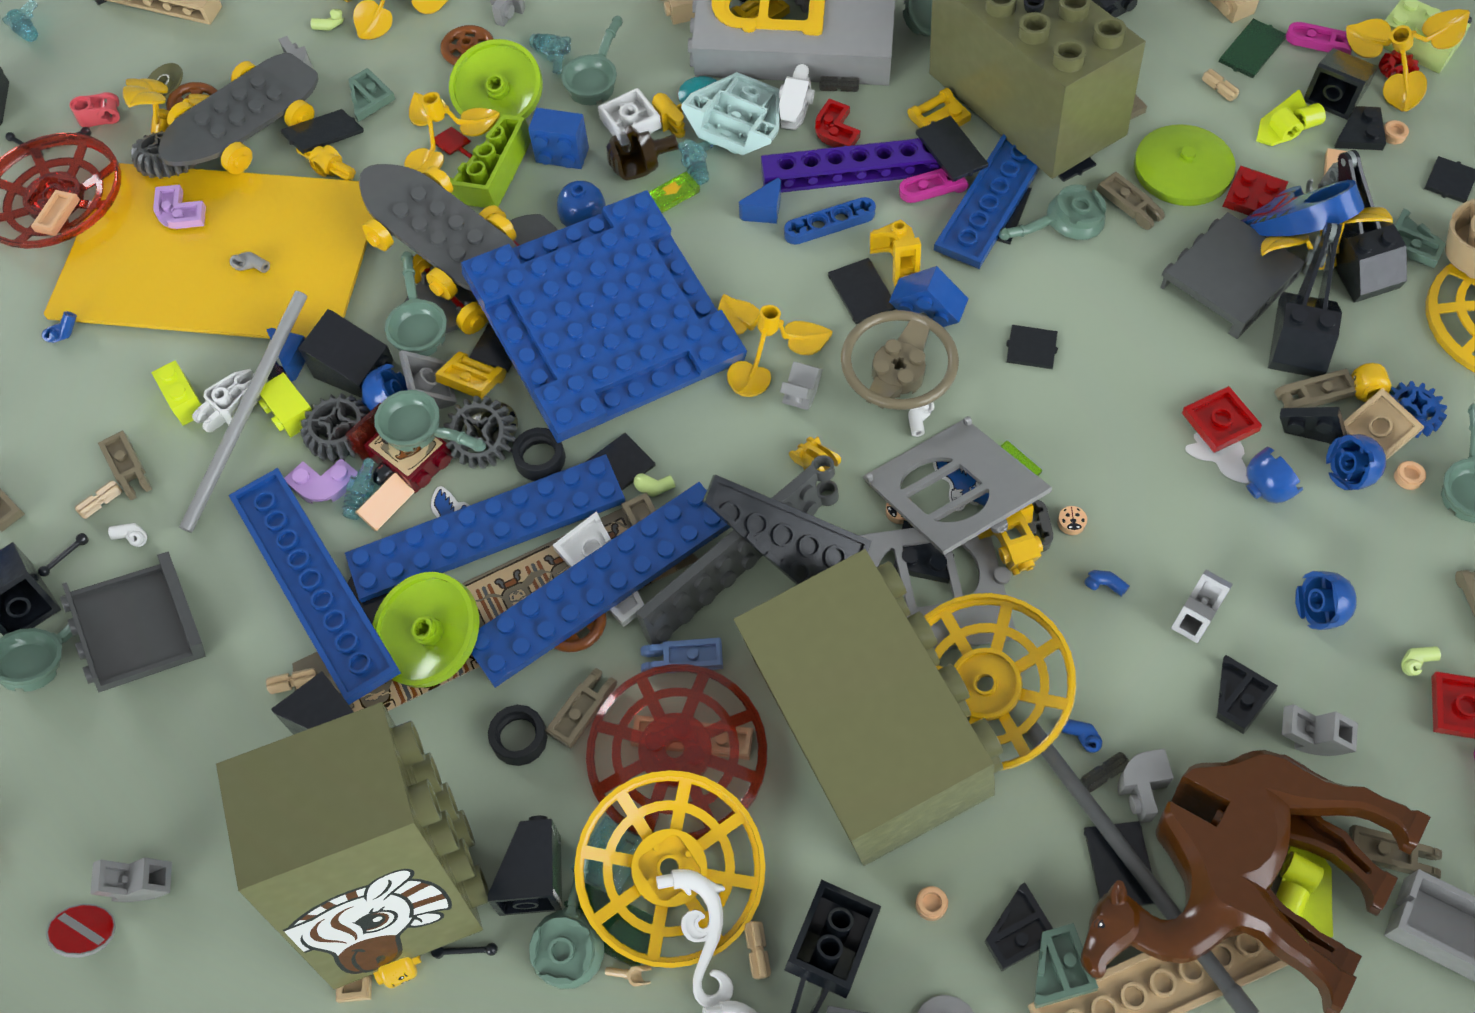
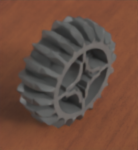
[131,130,197,179]
[300,393,375,463]
[444,396,517,469]

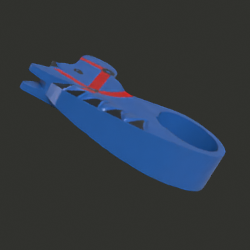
[1241,180,1365,236]

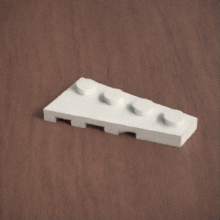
[553,511,644,627]

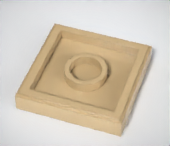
[1343,388,1424,460]

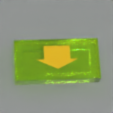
[649,171,700,213]

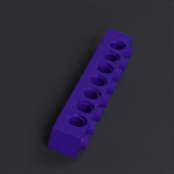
[761,138,942,193]

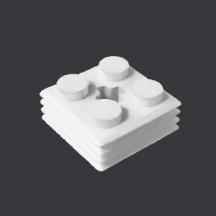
[598,88,662,146]

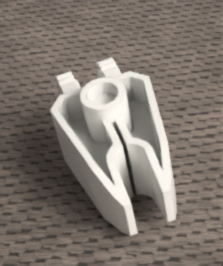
[779,64,815,130]
[192,369,261,433]

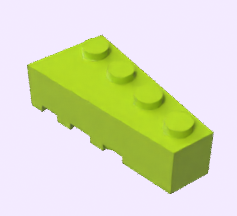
[449,115,531,208]

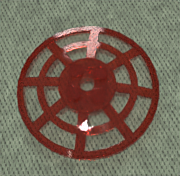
[0,132,121,249]
[586,664,768,840]

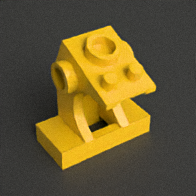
[870,219,921,287]
[977,503,1043,576]

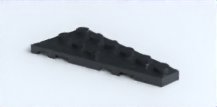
[703,475,872,585]

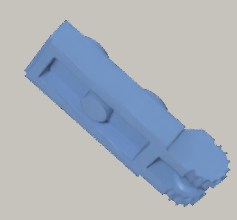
[640,638,723,674]

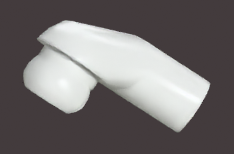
[908,402,934,437]
[108,523,147,547]

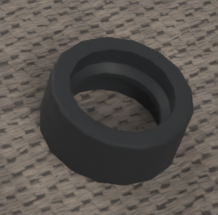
[512,427,566,481]
[488,704,548,766]

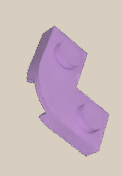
[153,184,206,229]
[284,459,362,504]

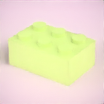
[1383,0,1471,73]

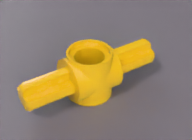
[296,145,356,181]

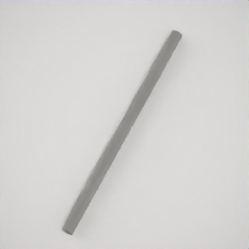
[179,291,307,533]

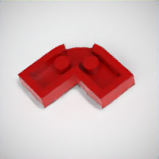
[815,98,861,148]

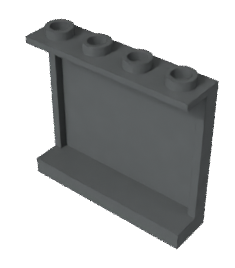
[1160,212,1305,339]
[60,551,206,693]

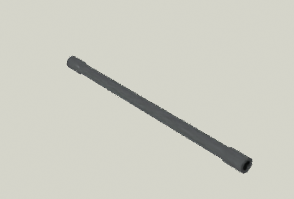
[1024,722,1260,1013]

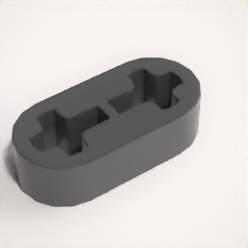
[1028,500,1053,552]

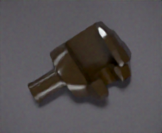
[606,125,679,181]

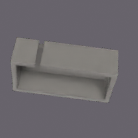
[1384,869,1475,982]

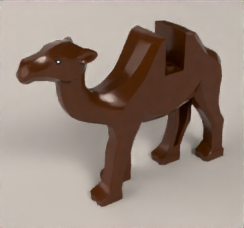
[1080,750,1431,1013]

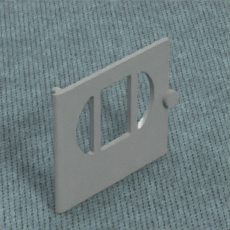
[863,416,1052,555]
[859,528,1015,650]

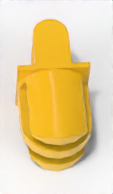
[652,93,685,138]
[789,436,841,471]

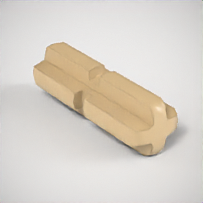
[1202,69,1240,102]
[75,480,122,519]
[266,668,318,694]
[745,921,771,979]

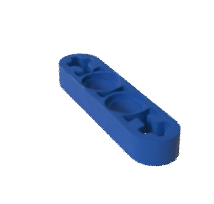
[784,197,876,245]

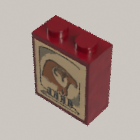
[364,432,453,494]

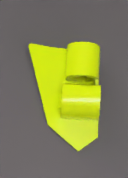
[1256,90,1326,146]
[1276,846,1333,938]

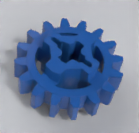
[1389,381,1447,438]

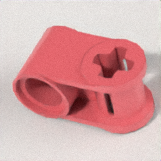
[69,92,120,128]

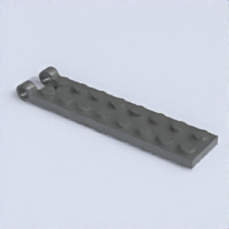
[636,455,839,645]

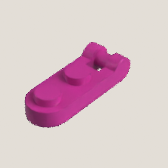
[1286,22,1352,55]
[899,168,969,203]

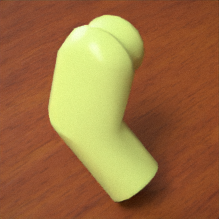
[311,9,344,31]
[634,473,676,497]
[1401,646,1441,676]

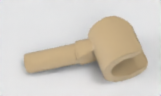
[605,965,652,987]

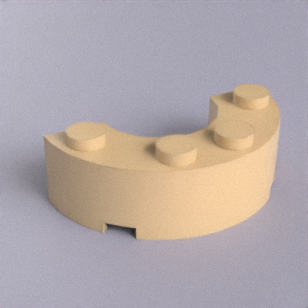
[1445,199,1475,279]

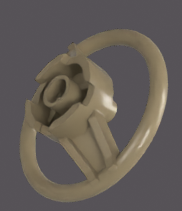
[841,310,959,410]

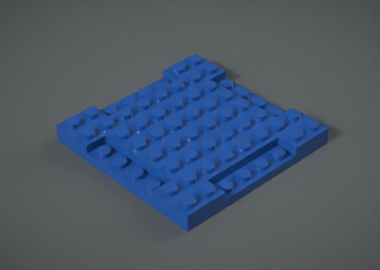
[461,190,747,443]

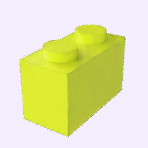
[151,360,202,426]
[257,372,312,438]

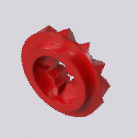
[1379,50,1420,78]

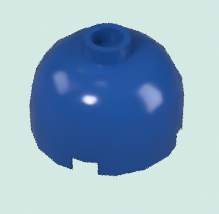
[557,181,606,227]
[362,364,408,414]
[1326,434,1386,490]
[1246,447,1303,504]
[1295,571,1357,630]

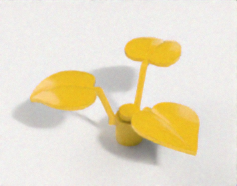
[353,0,449,40]
[1346,9,1470,112]
[122,78,210,133]
[404,92,500,173]
[1261,207,1393,270]
[718,294,833,397]

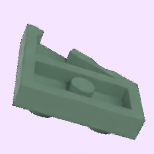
[348,68,395,122]
[1395,209,1446,268]
[1034,923,1099,1008]

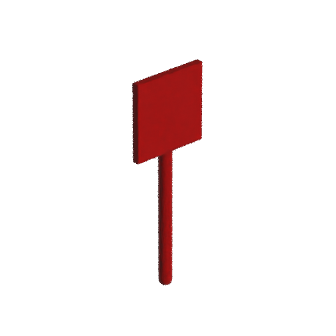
[434,127,473,158]

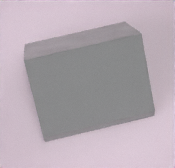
[399,350,457,409]

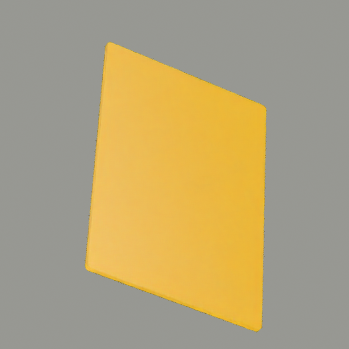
[44,163,373,339]

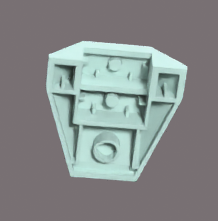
[681,72,780,155]

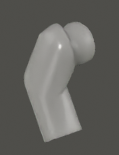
[230,252,270,273]

